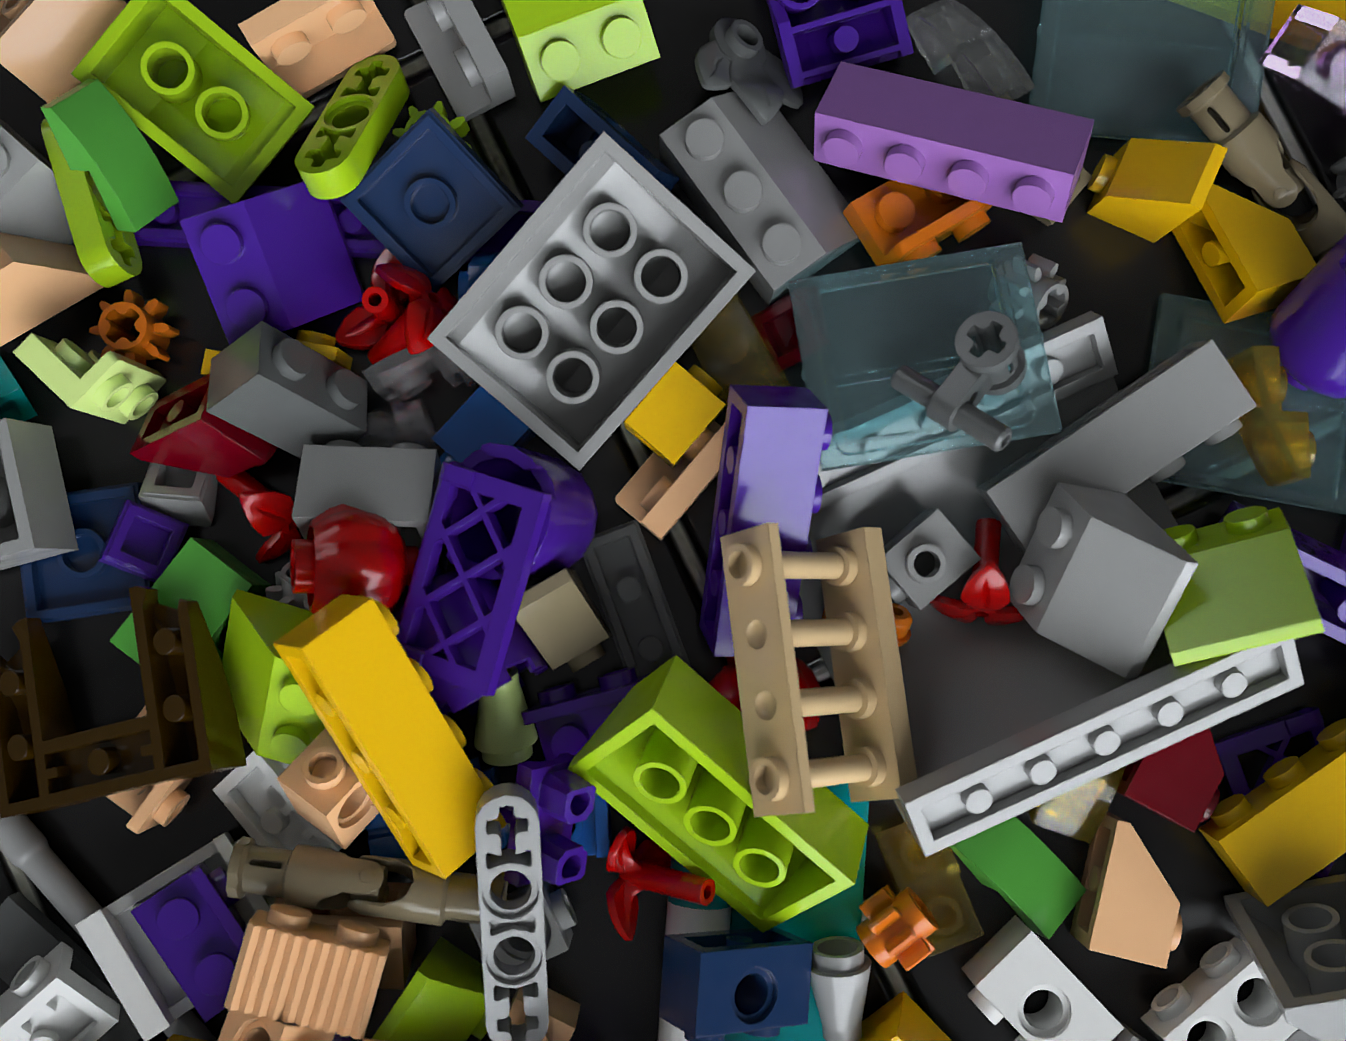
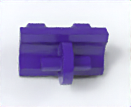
[499,752,596,887]

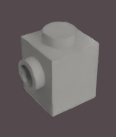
[884,508,981,610]

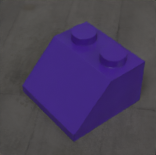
[179,182,364,345]

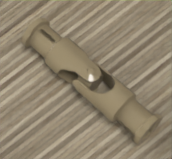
[1176,70,1346,264]
[226,836,508,926]

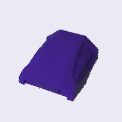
[766,0,914,89]

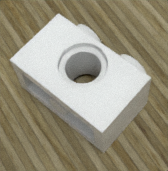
[961,915,1124,1041]

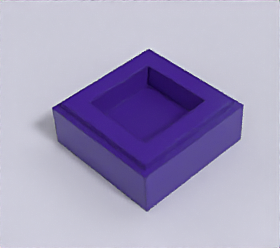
[98,499,189,583]

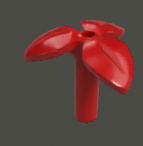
[335,248,436,350]
[367,263,458,370]
[216,471,302,564]
[929,518,1024,626]
[606,826,716,941]

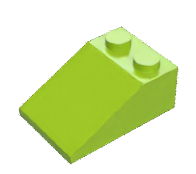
[71,0,315,204]
[501,0,661,102]

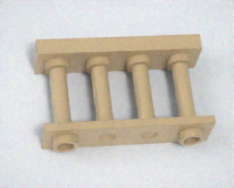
[720,523,917,817]

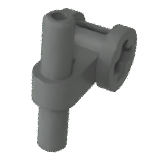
[890,311,1027,452]

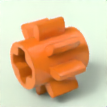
[89,289,180,365]
[856,885,939,972]

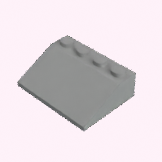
[427,132,756,471]

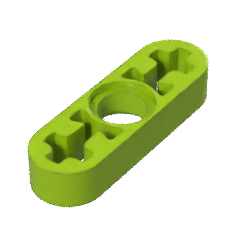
[295,55,410,200]
[41,119,142,288]

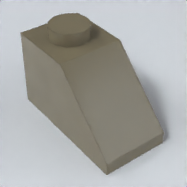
[516,568,612,673]

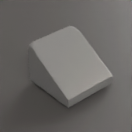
[138,462,218,527]

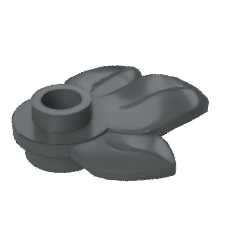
[695,17,803,125]

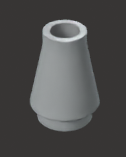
[811,936,871,1041]

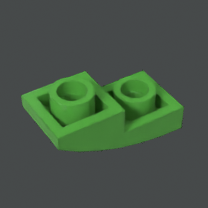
[41,79,179,232]
[949,817,1086,940]

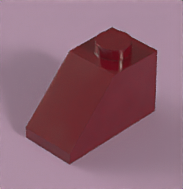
[129,373,277,478]
[1104,727,1224,833]

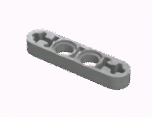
[475,783,549,1041]

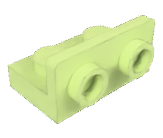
[13,333,166,425]

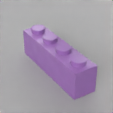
[813,61,1095,223]

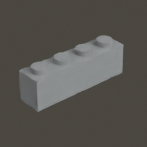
[976,339,1257,553]

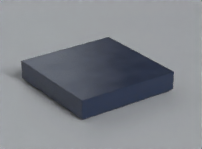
[339,108,524,292]
[20,482,154,624]

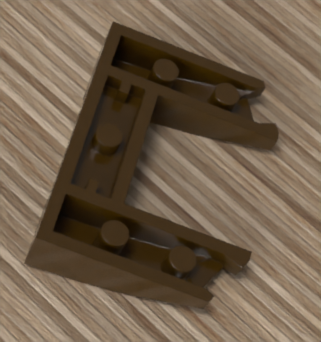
[0,586,247,819]

